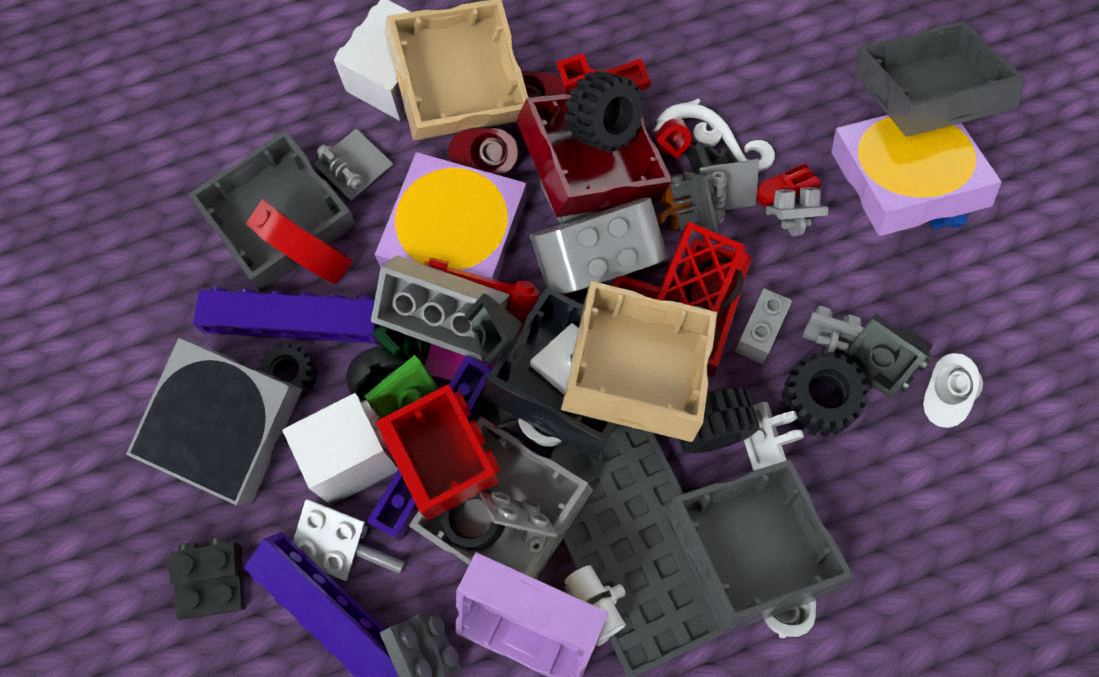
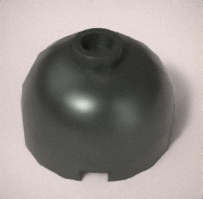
[346,347,404,408]

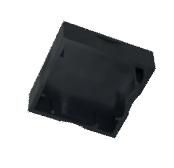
[482,287,617,460]

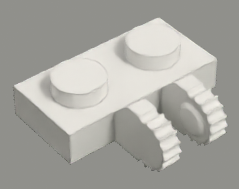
[744,402,804,471]

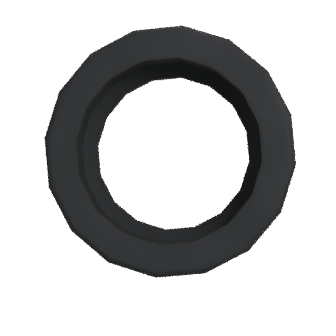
[441,490,505,550]

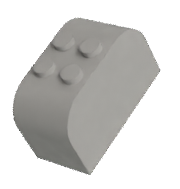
[529,198,668,294]

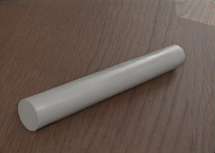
[355,543,406,574]

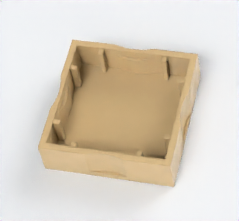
[385,0,528,141]
[561,281,717,442]

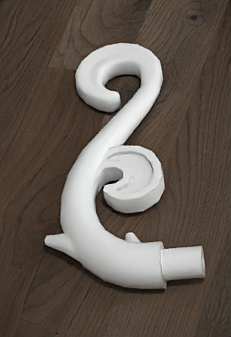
[652,99,775,173]

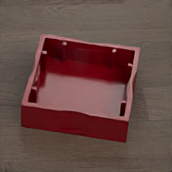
[516,94,672,217]

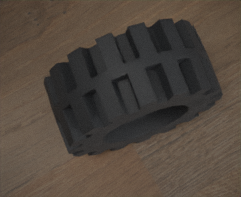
[257,343,317,398]

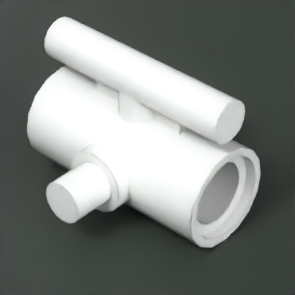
[564,565,626,646]

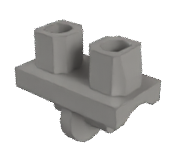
[766,187,829,236]
[802,306,864,354]

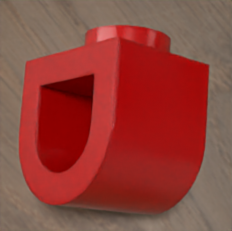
[654,119,691,159]

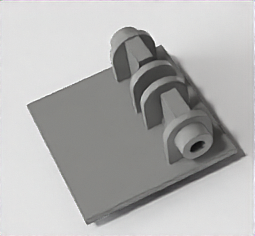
[314,129,393,201]
[699,158,759,223]
[480,492,558,553]

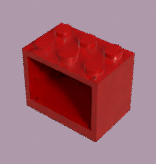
[375,384,501,520]

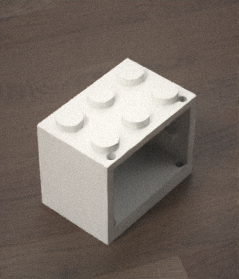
[334,0,410,121]
[282,393,398,505]

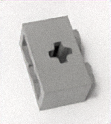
[735,288,792,364]

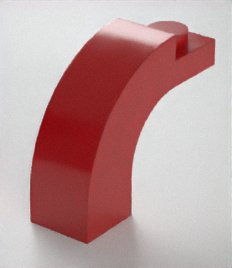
[556,53,651,95]
[246,199,353,285]

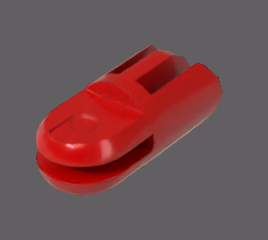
[756,163,821,208]

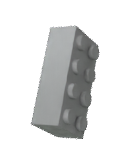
[371,255,510,362]

